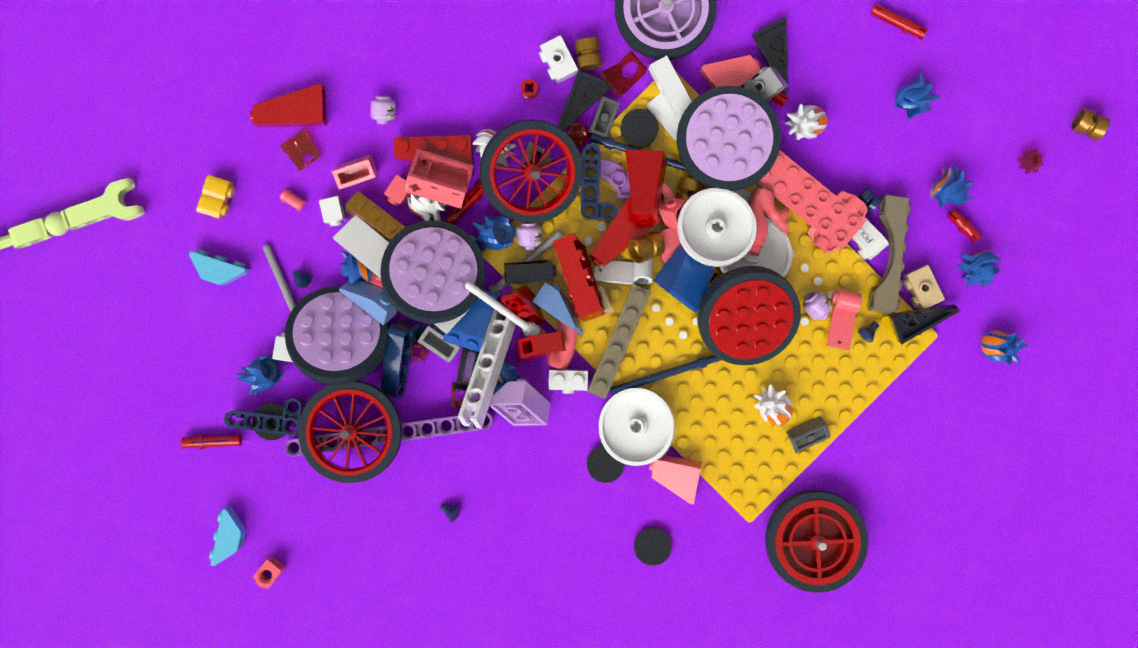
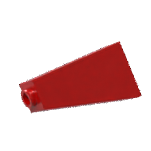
[250,84,327,128]
[625,149,667,224]
[589,197,661,267]

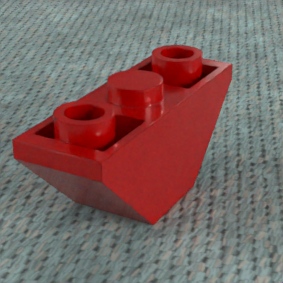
[501,285,545,325]
[515,332,566,363]

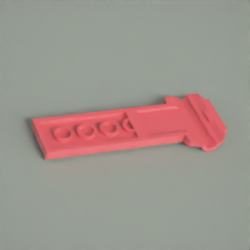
[757,150,867,253]

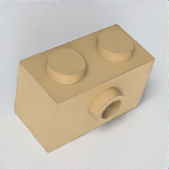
[902,265,945,309]

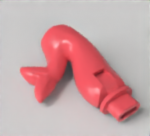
[747,188,789,255]
[538,303,580,370]

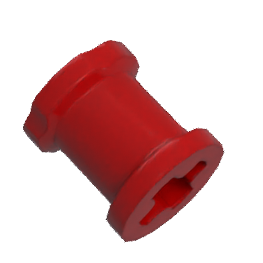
[521,79,538,99]

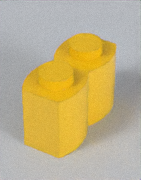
[197,175,235,219]

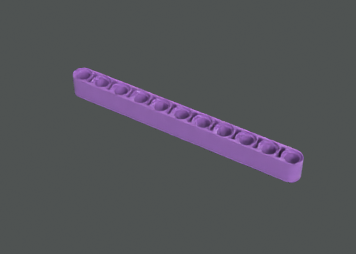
[285,411,494,456]

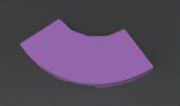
[599,159,631,200]

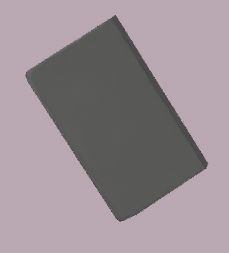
[588,96,620,138]
[786,416,831,453]

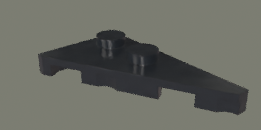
[752,17,789,94]
[557,71,613,131]
[888,304,960,345]

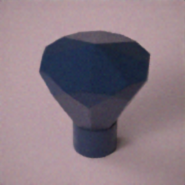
[293,269,311,288]
[858,321,879,343]
[439,503,461,522]

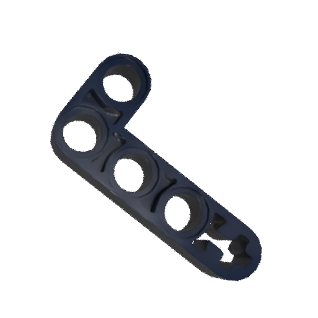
[581,143,618,221]
[380,319,424,399]
[224,397,305,435]

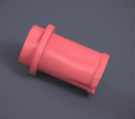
[280,189,306,211]

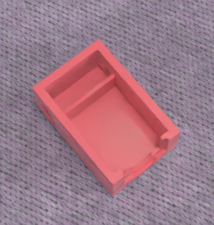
[404,149,474,208]

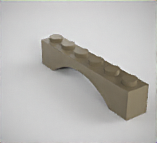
[868,195,911,314]
[587,284,651,399]

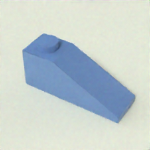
[339,280,397,325]
[532,282,584,335]

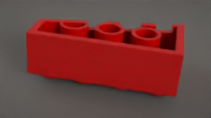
[393,135,474,176]
[553,233,606,322]

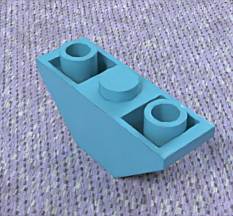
[189,249,250,285]
[209,506,246,566]

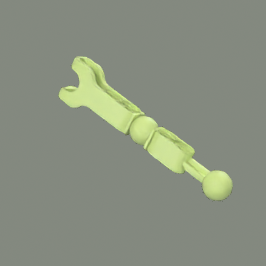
[0,178,145,250]

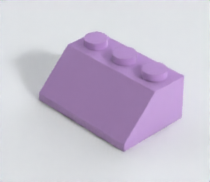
[489,379,551,426]

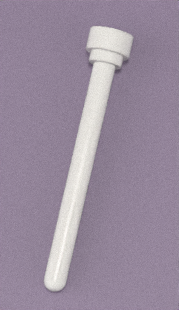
[465,282,540,337]

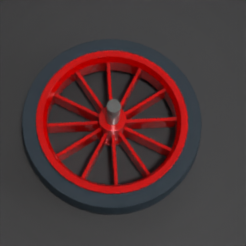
[480,119,583,223]
[298,380,403,483]

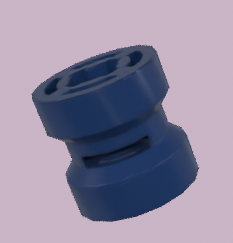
[858,186,883,213]

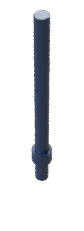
[590,134,688,172]
[610,355,721,395]

